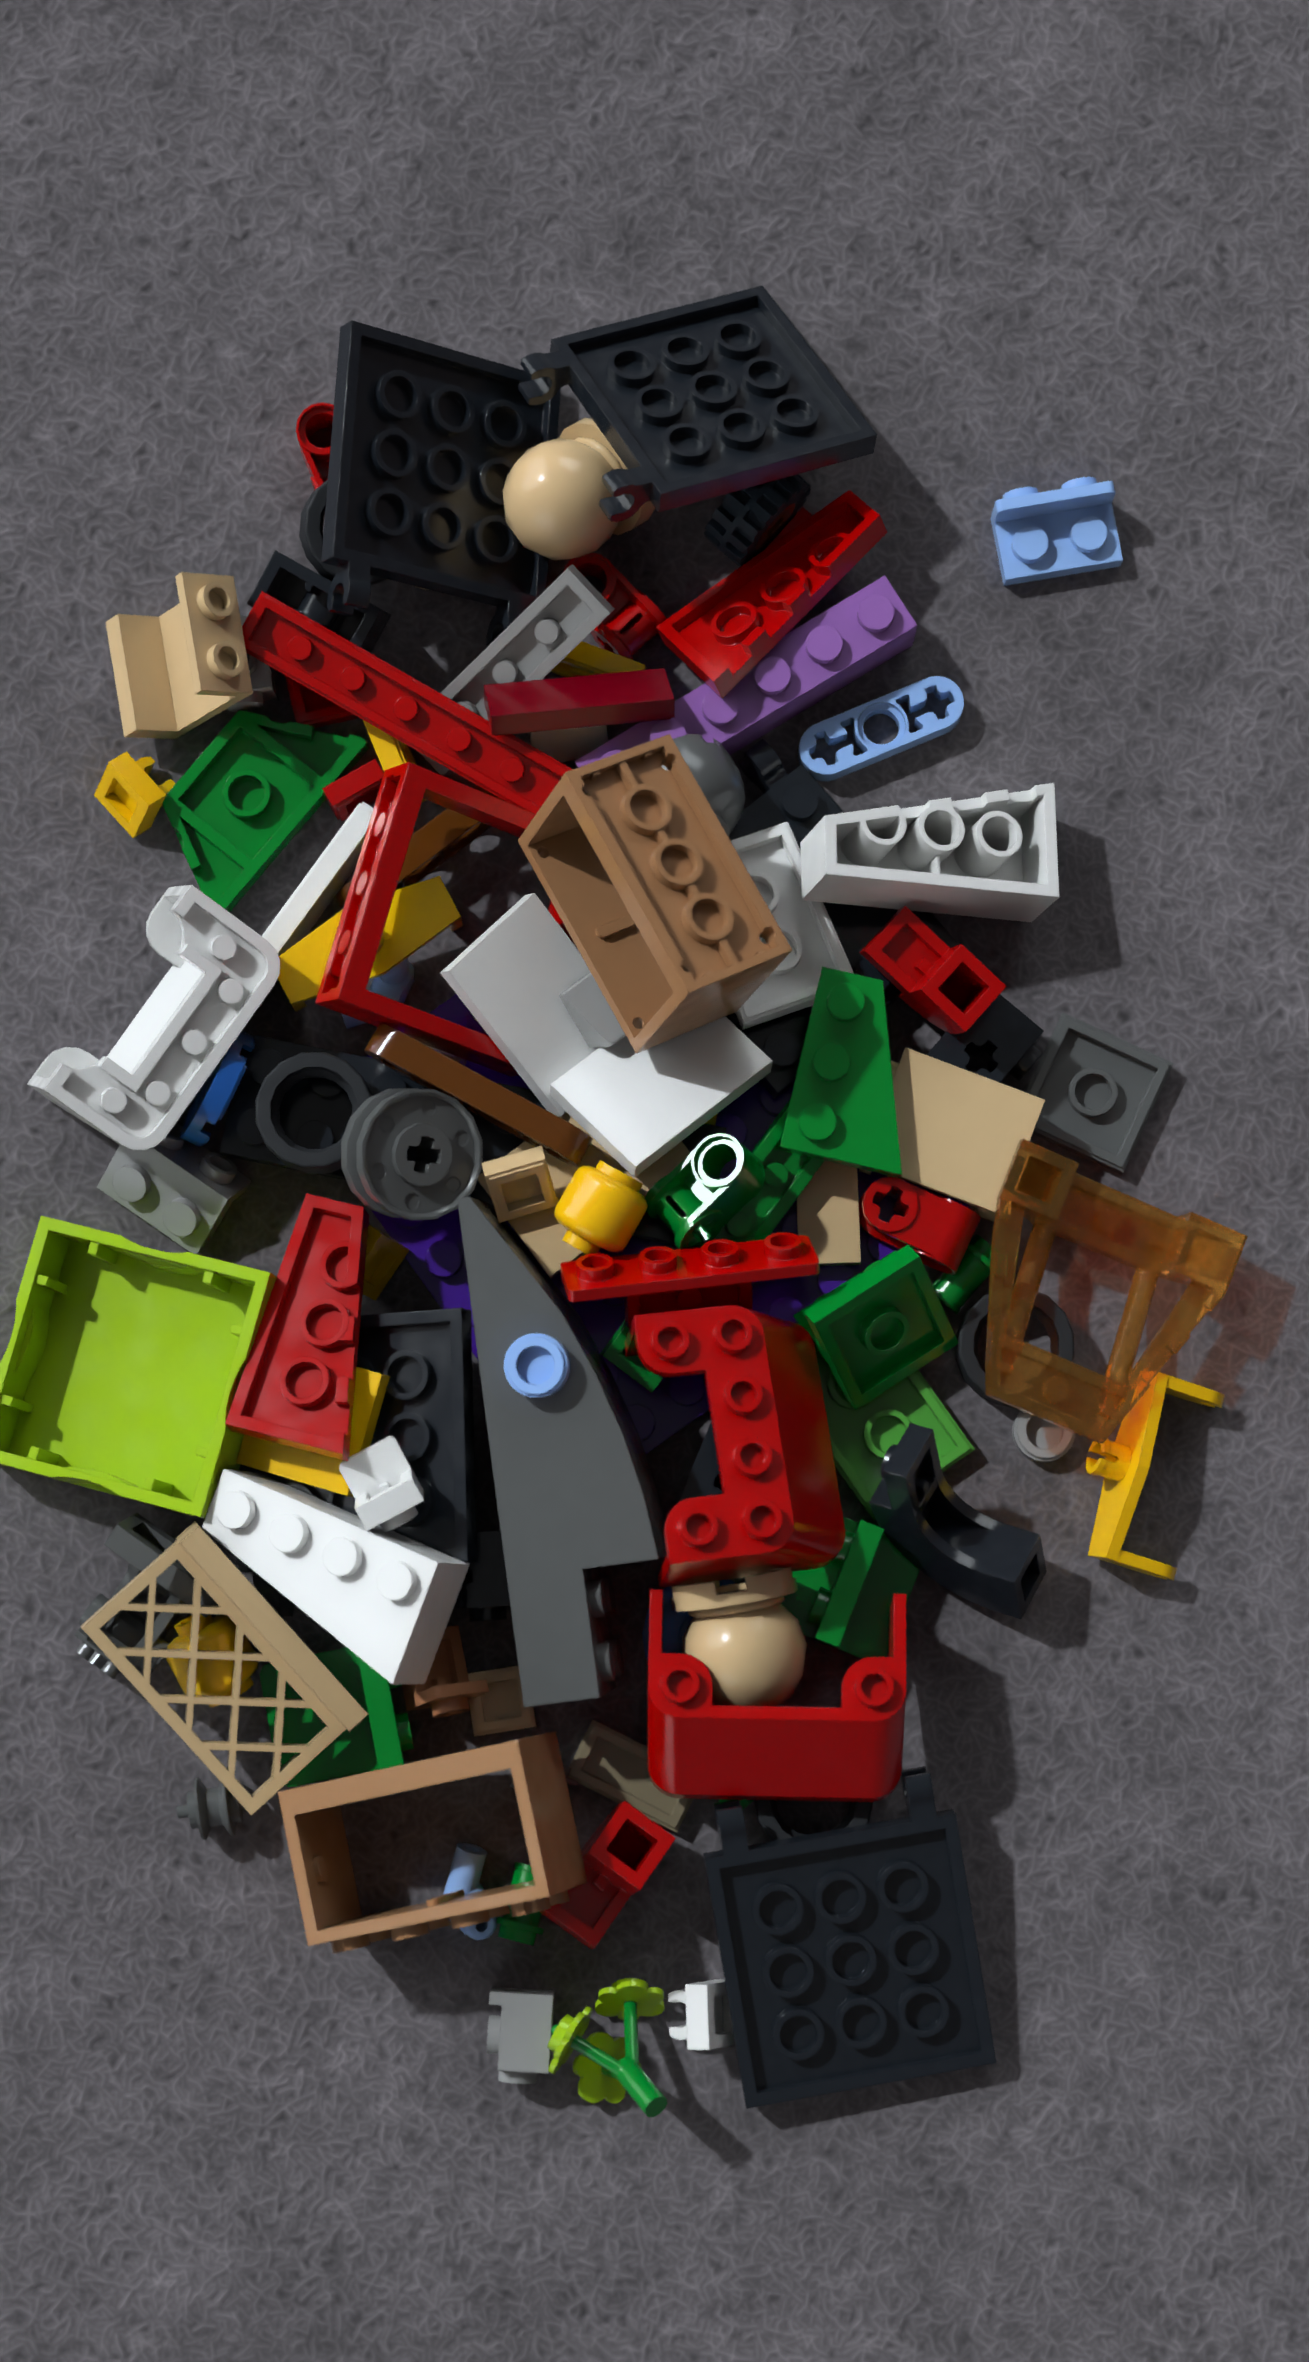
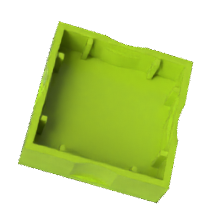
[0,1216,277,1519]

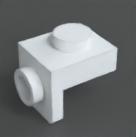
[339,1436,424,1532]

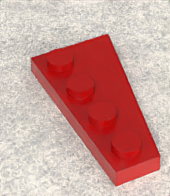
[656,490,888,699]
[225,1193,369,1461]

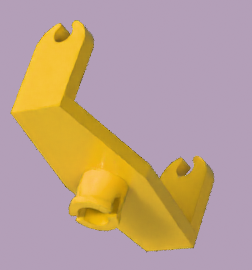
[278,876,463,1011]
[1086,1371,1225,1581]

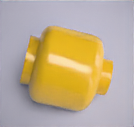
[554,1160,647,1254]
[166,1614,258,1707]

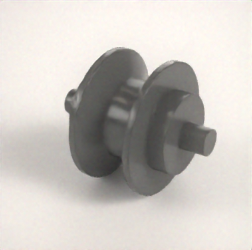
[177,1777,245,1841]

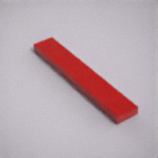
[242,591,573,814]

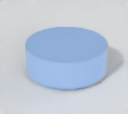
[504,1333,571,1398]

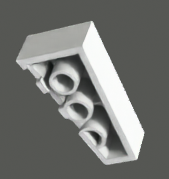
[800,783,1059,922]
[202,1469,470,1684]

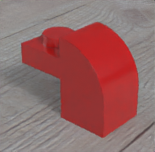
[860,906,1007,1034]
[540,1800,676,1950]

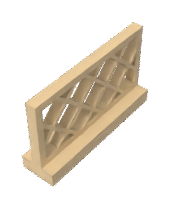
[81,1521,368,1816]

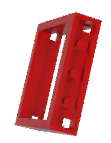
[315,762,577,1077]

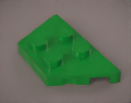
[162,710,369,912]

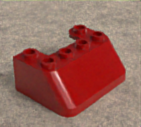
[624,1305,845,1587]

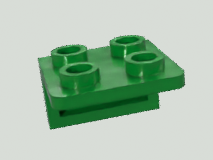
[260,1647,414,1787]

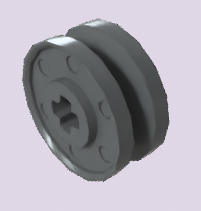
[341,1088,483,1220]

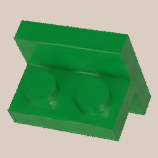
[793,1245,958,1410]
[781,1517,920,1659]

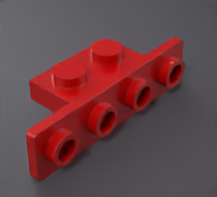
[560,1232,819,1331]

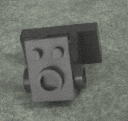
[75,1513,219,1679]

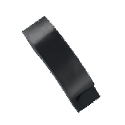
[869,1423,1047,1619]

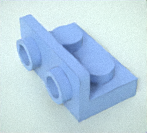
[991,477,1123,586]

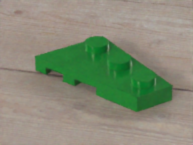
[779,966,902,1178]

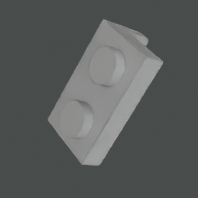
[97,1123,251,1254]

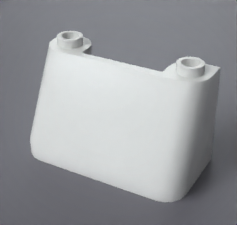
[27,885,280,1150]

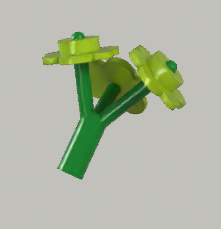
[547,1978,667,2117]

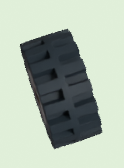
[704,474,811,567]

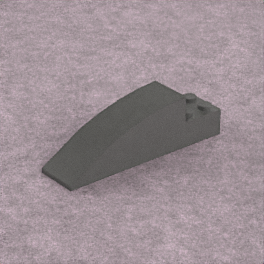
[457,1197,667,1707]

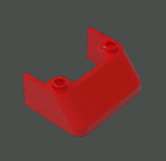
[648,1589,906,1802]

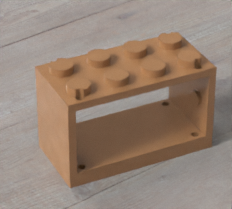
[518,734,792,1054]
[278,1731,587,1953]

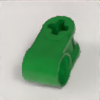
[645,1133,765,1249]

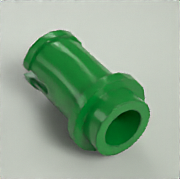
[933,1234,1004,1315]
[496,1862,544,1946]

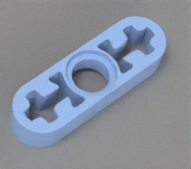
[798,676,964,781]

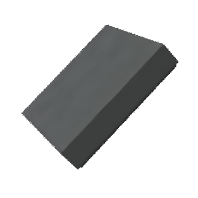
[1025,1012,1174,1175]

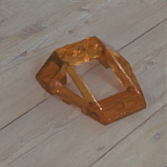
[985,1139,1248,1444]

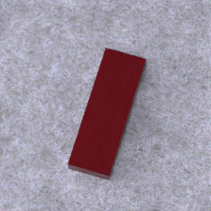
[483,668,675,736]

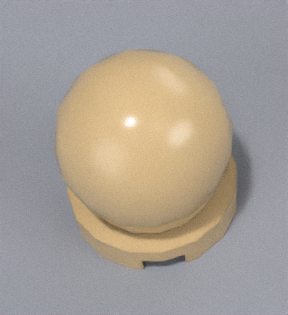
[503,417,655,560]
[671,1567,807,1706]

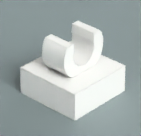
[668,1979,735,2050]

